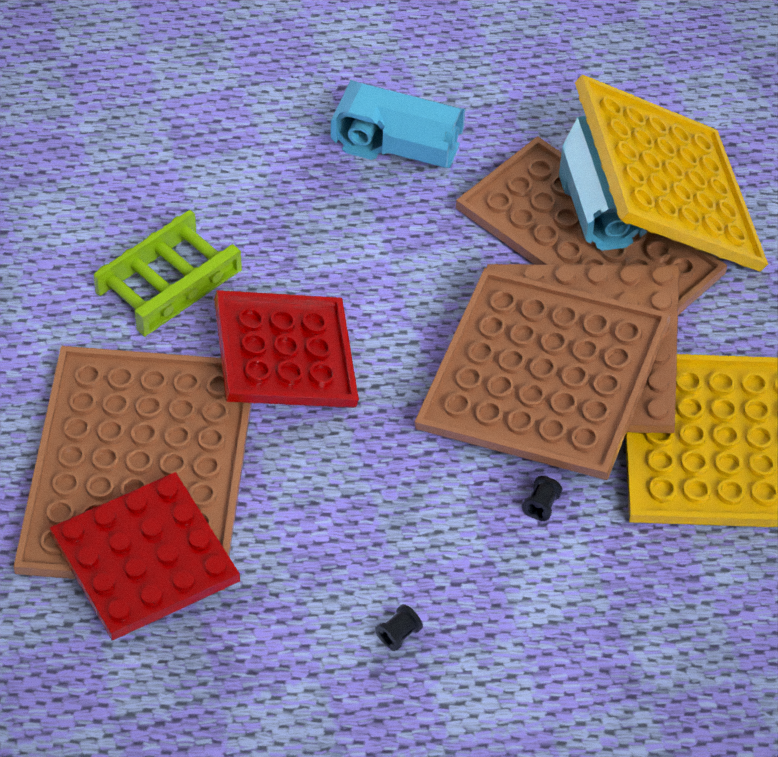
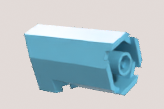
[331,80,465,168]
[559,116,647,251]

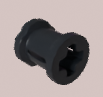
[522,476,563,521]
[375,604,423,651]

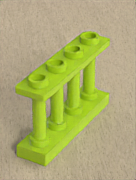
[93,210,242,337]

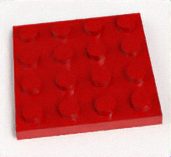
[214,290,359,408]
[50,472,240,641]

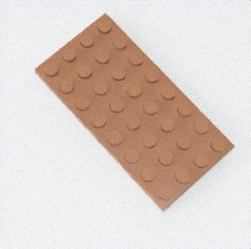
[456,136,727,315]

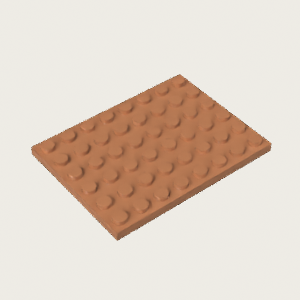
[13,346,252,591]

